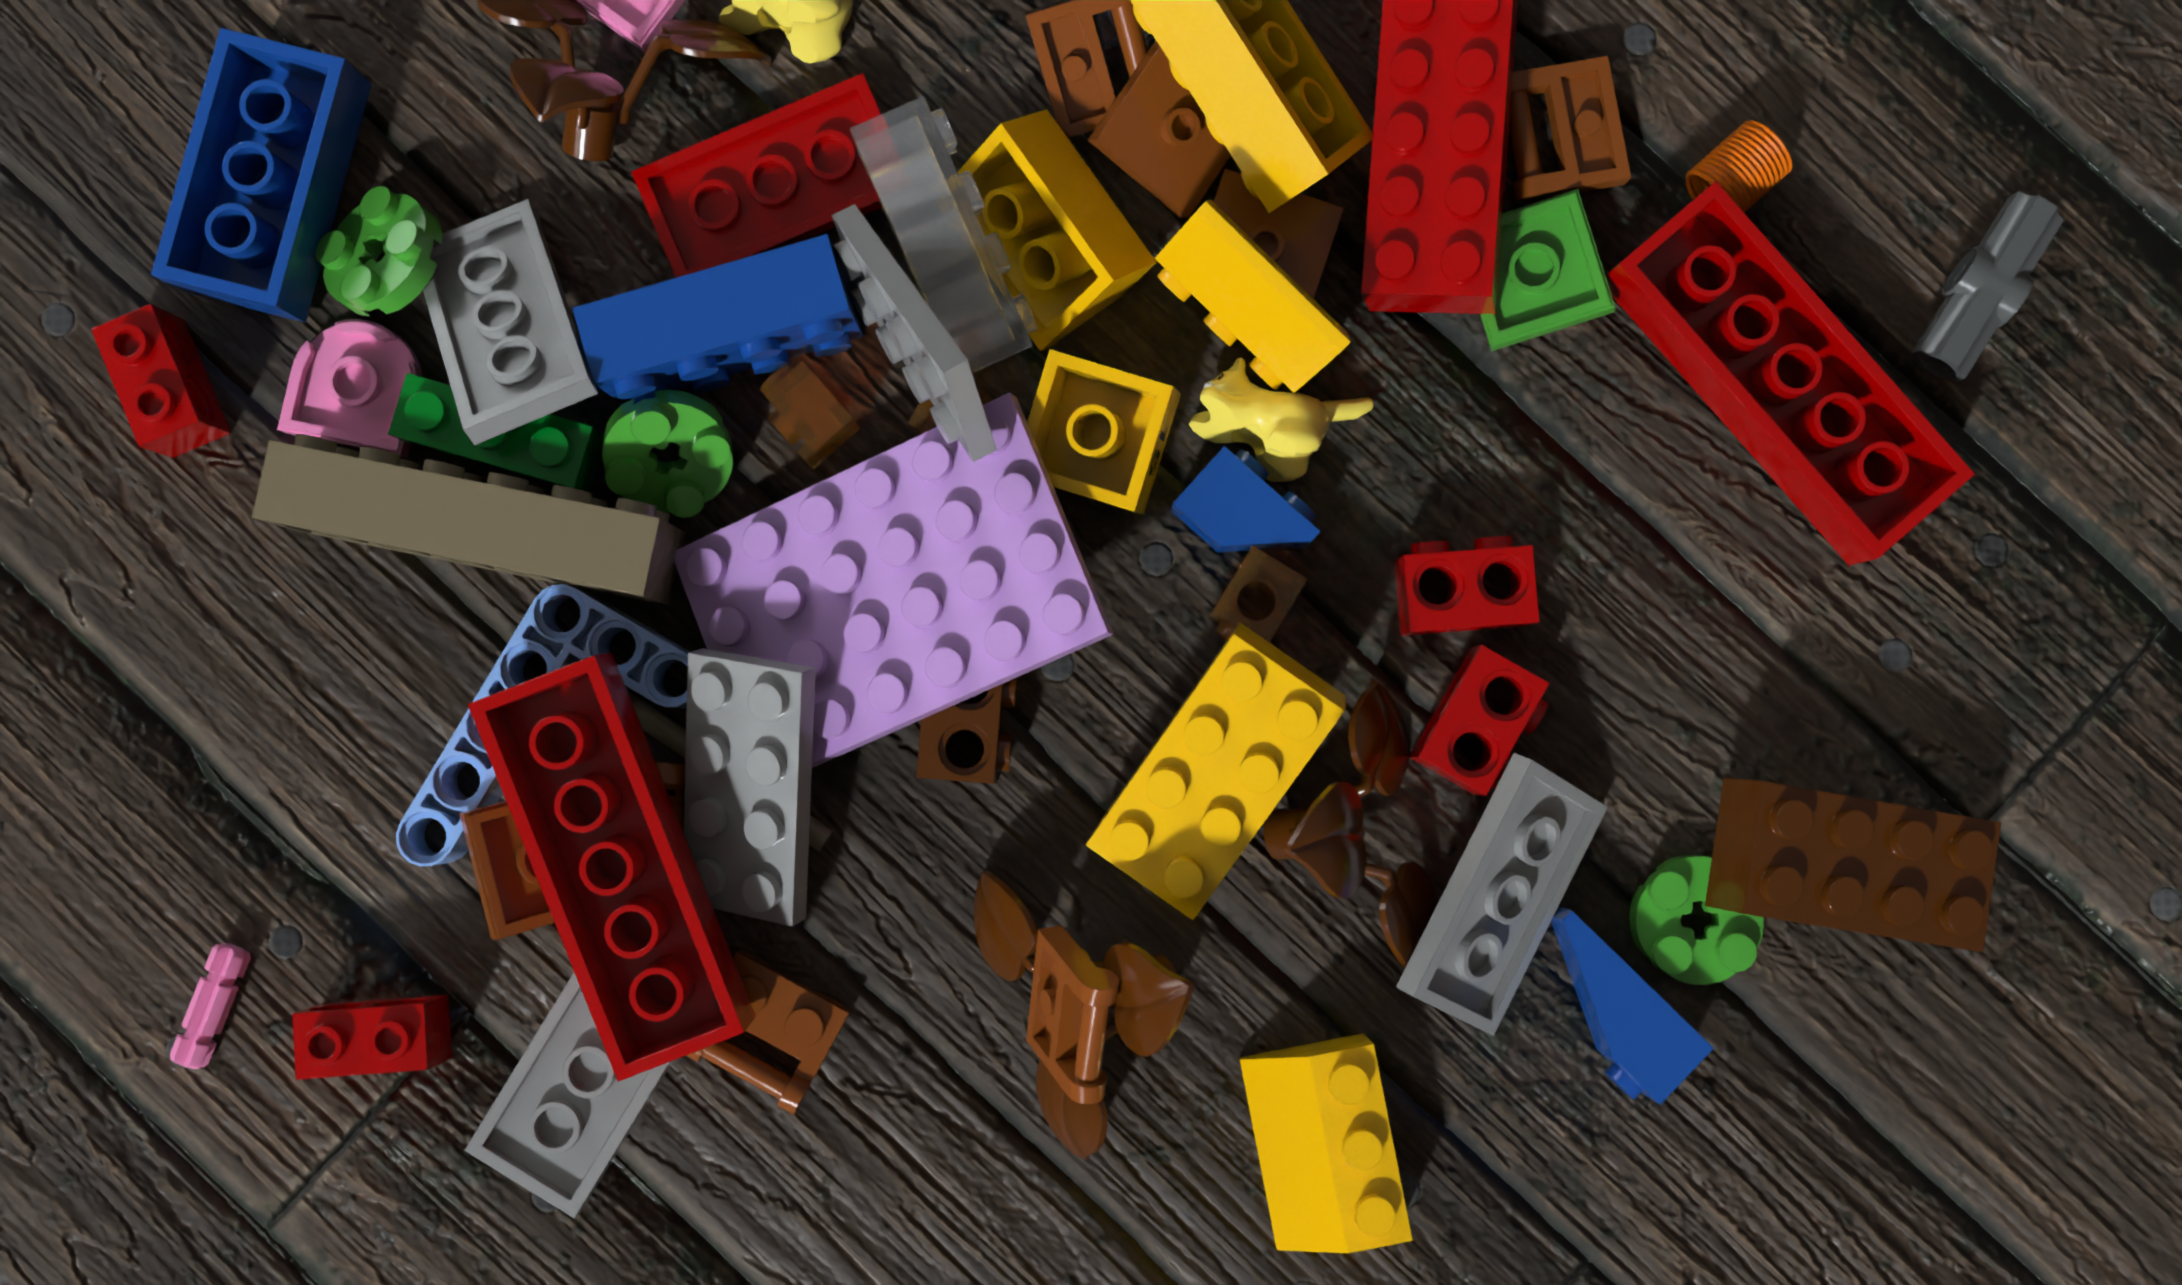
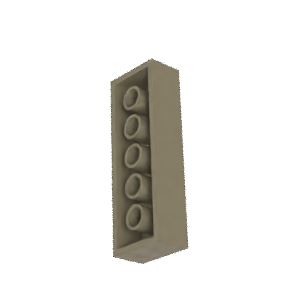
[252,434,686,606]

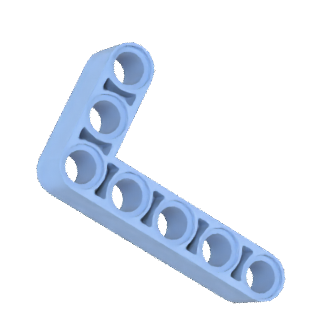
[396,584,690,867]

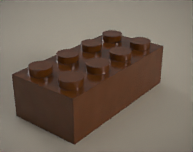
[1705,778,2001,952]

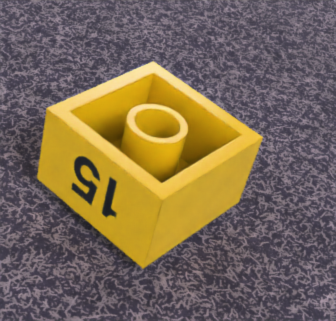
[1027,349,1181,515]

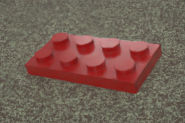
[631,73,915,278]

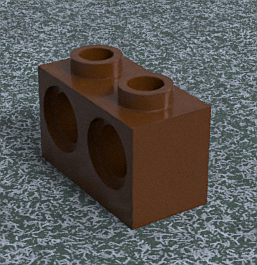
[916,677,1018,784]

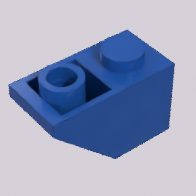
[1170,446,1321,552]

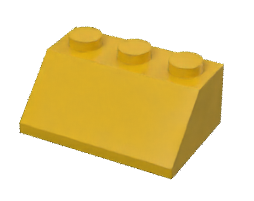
[933,109,1157,351]
[1155,200,1351,393]
[1239,1033,1413,1254]

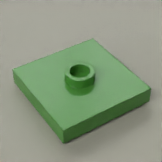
[1480,189,1615,352]

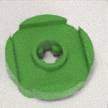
[315,186,442,316]
[602,390,733,518]
[1629,855,1764,985]

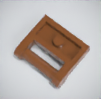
[1025,0,1148,138]
[1509,56,1631,205]
[1026,925,1120,1104]
[686,950,852,1115]

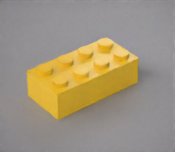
[1130,0,1373,213]
[1086,623,1347,920]

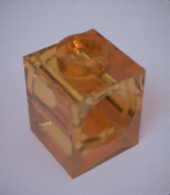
[1209,546,1308,642]

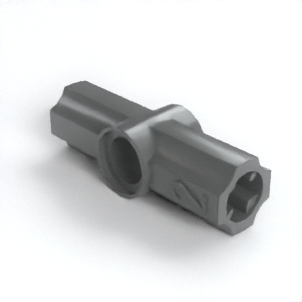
[1911,191,2064,382]

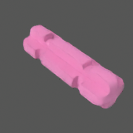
[170,943,251,1069]

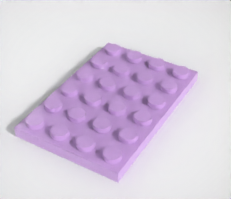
[674,392,1114,768]

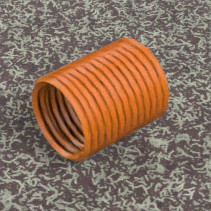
[1686,121,1793,213]

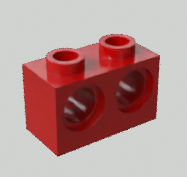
[91,304,231,458]
[1394,536,1540,636]
[1408,645,1550,796]
[292,994,452,1080]

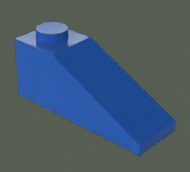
[1551,906,1714,1105]

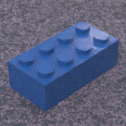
[151,28,372,323]
[572,234,864,404]

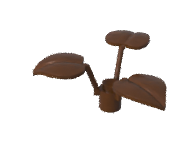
[477,0,771,161]
[1264,681,1436,968]
[974,871,1195,1161]

